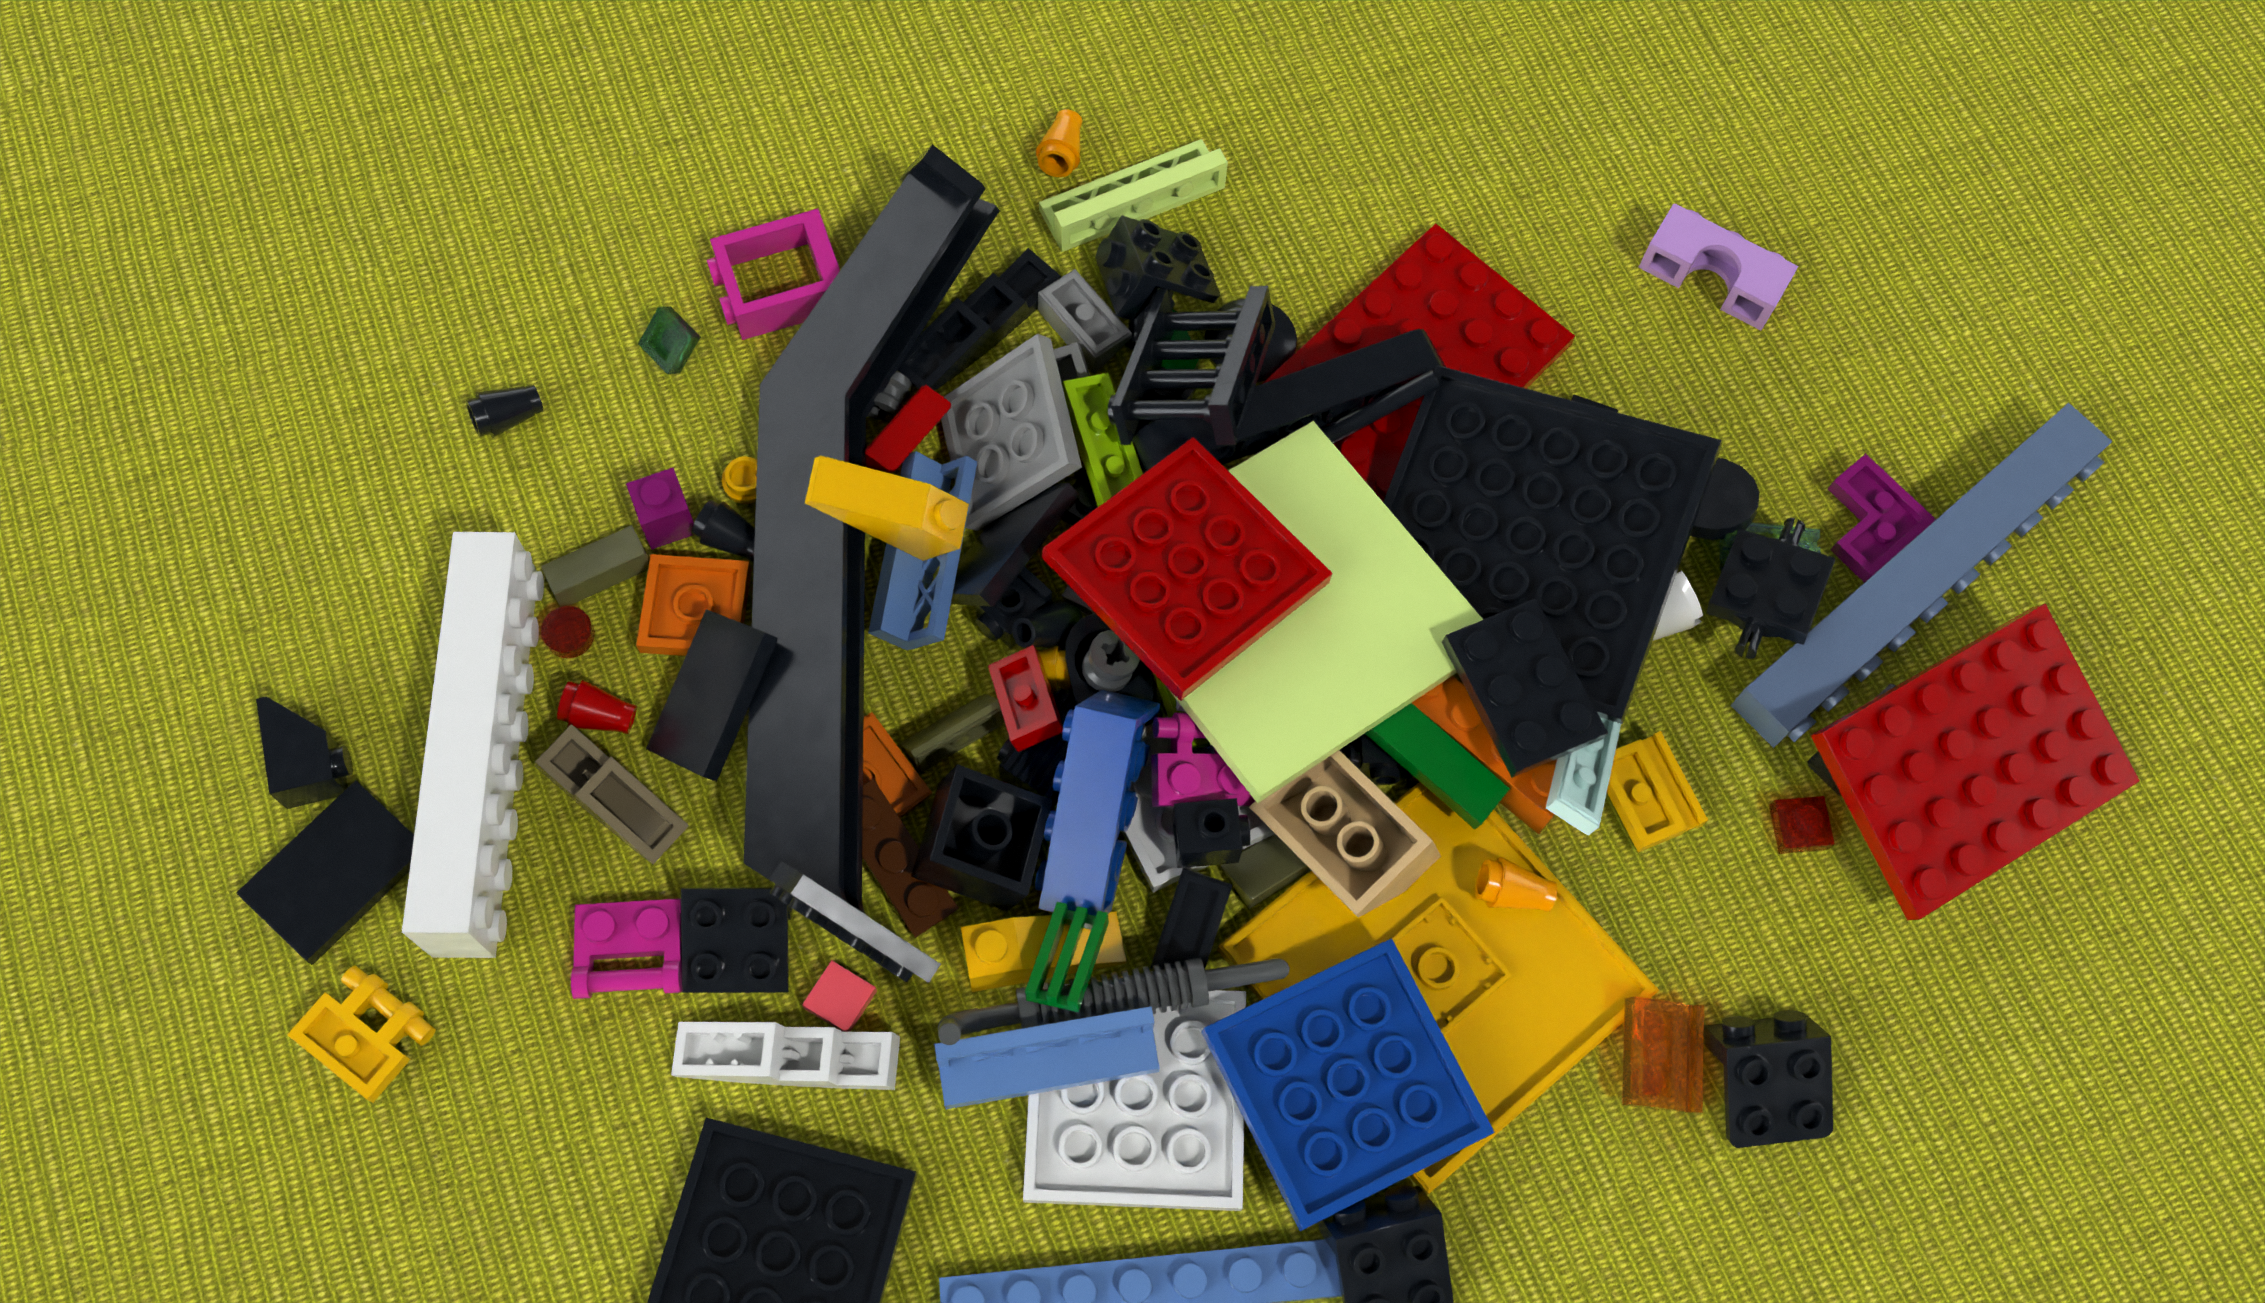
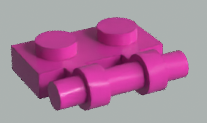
[1151,712,1255,807]

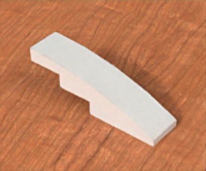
[671,1022,900,1090]

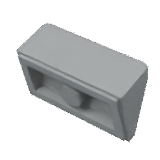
[1038,269,1132,374]

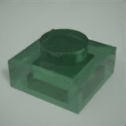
[638,306,701,375]

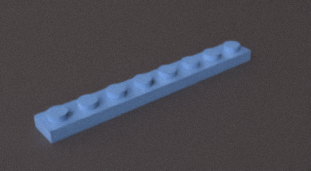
[939,1239,1342,1303]

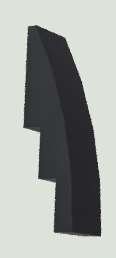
[897,248,1061,391]

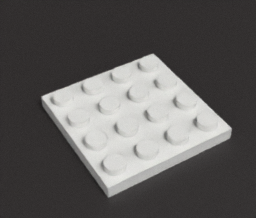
[1023,983,1246,1211]

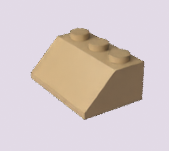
[1249,750,1441,918]

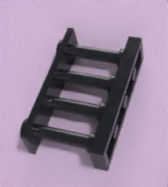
[1108,286,1276,445]

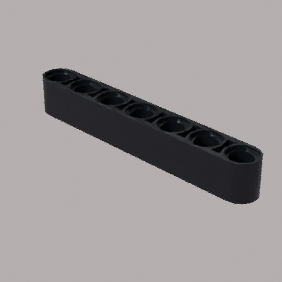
[1132,329,1447,471]

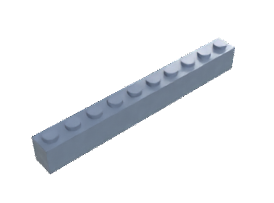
[1730,403,2112,748]

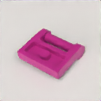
[571,898,683,999]

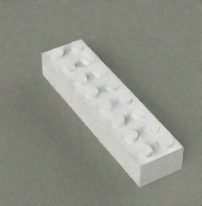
[402,532,544,958]

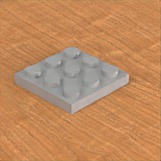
[941,334,1082,531]

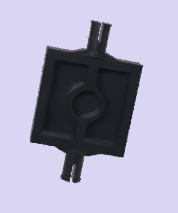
[1706,518,1836,659]

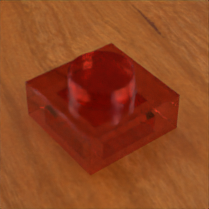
[1769,796,1835,854]

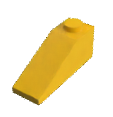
[805,455,969,561]
[961,911,1126,992]

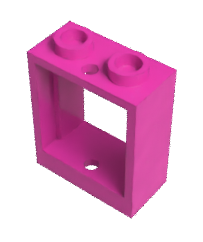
[707,209,840,340]

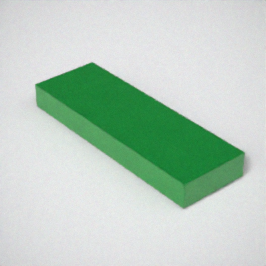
[1365,703,1510,829]

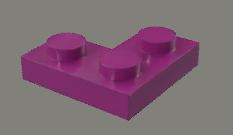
[1828,453,1936,583]

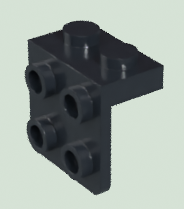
[1095,215,1220,321]
[1704,1010,1833,1148]
[1318,1185,1454,1303]

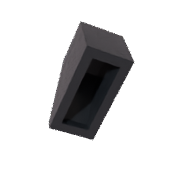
[256,696,353,809]

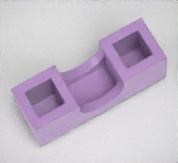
[1638,203,1798,331]

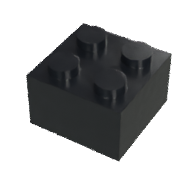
[911,764,1053,911]

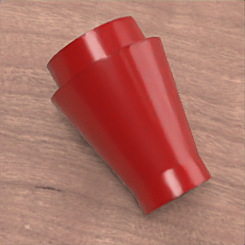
[557,680,637,734]

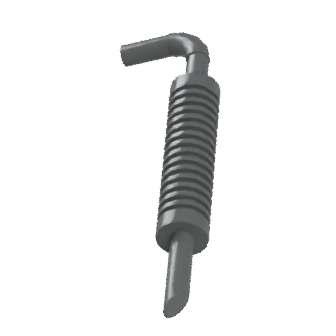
[938,957,1290,1045]

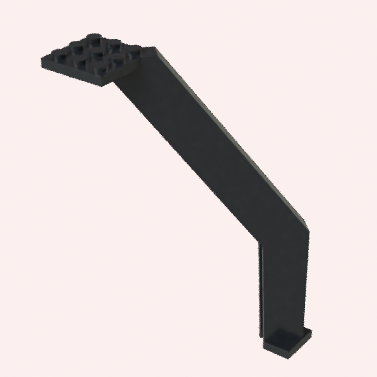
[744,144,1000,983]

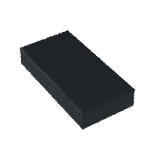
[1150,868,1233,970]

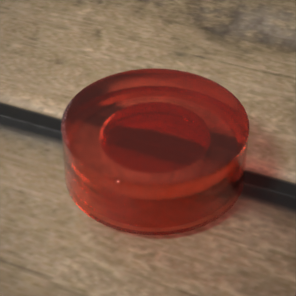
[541,606,595,658]

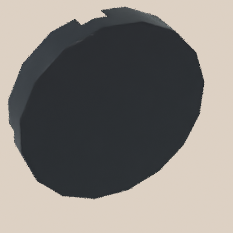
[1690,458,1760,540]

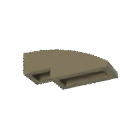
[534,724,689,865]

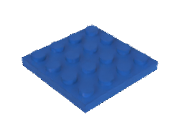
[1201,938,1495,1231]

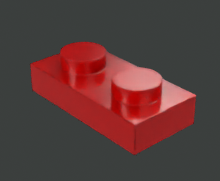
[988,645,1063,752]

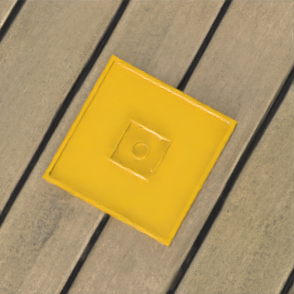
[1217,782,1659,1195]

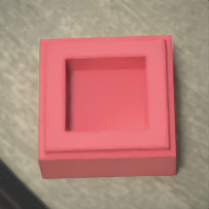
[802,960,877,1032]

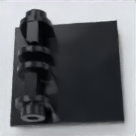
[681,888,792,993]

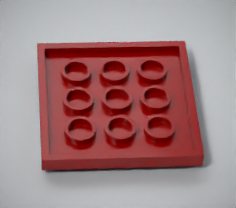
[1042,437,1333,701]

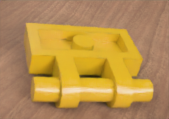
[287,965,436,1103]

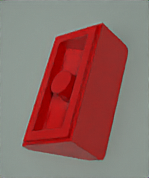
[865,385,952,474]

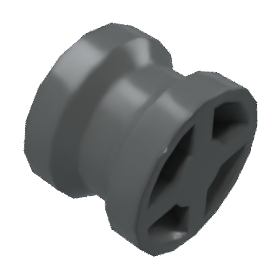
[867,371,913,423]
[1082,630,1140,692]

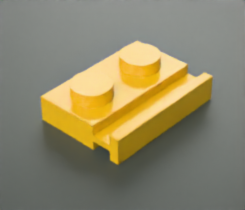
[1607,731,1708,853]

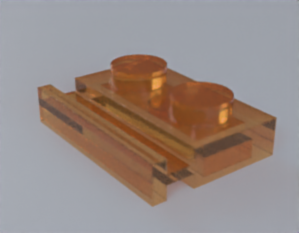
[1622,996,1704,1114]

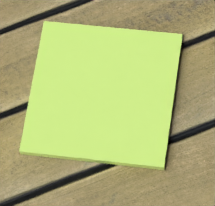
[1164,421,1483,804]

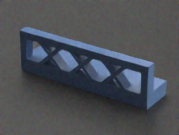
[868,451,978,650]
[934,1006,1160,1109]

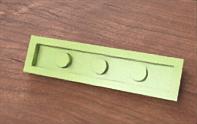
[1039,139,1228,252]

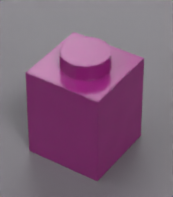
[626,468,694,550]

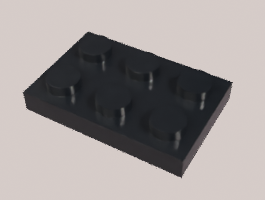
[1442,599,1608,778]

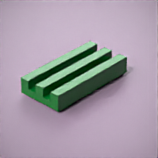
[1025,902,1109,1013]

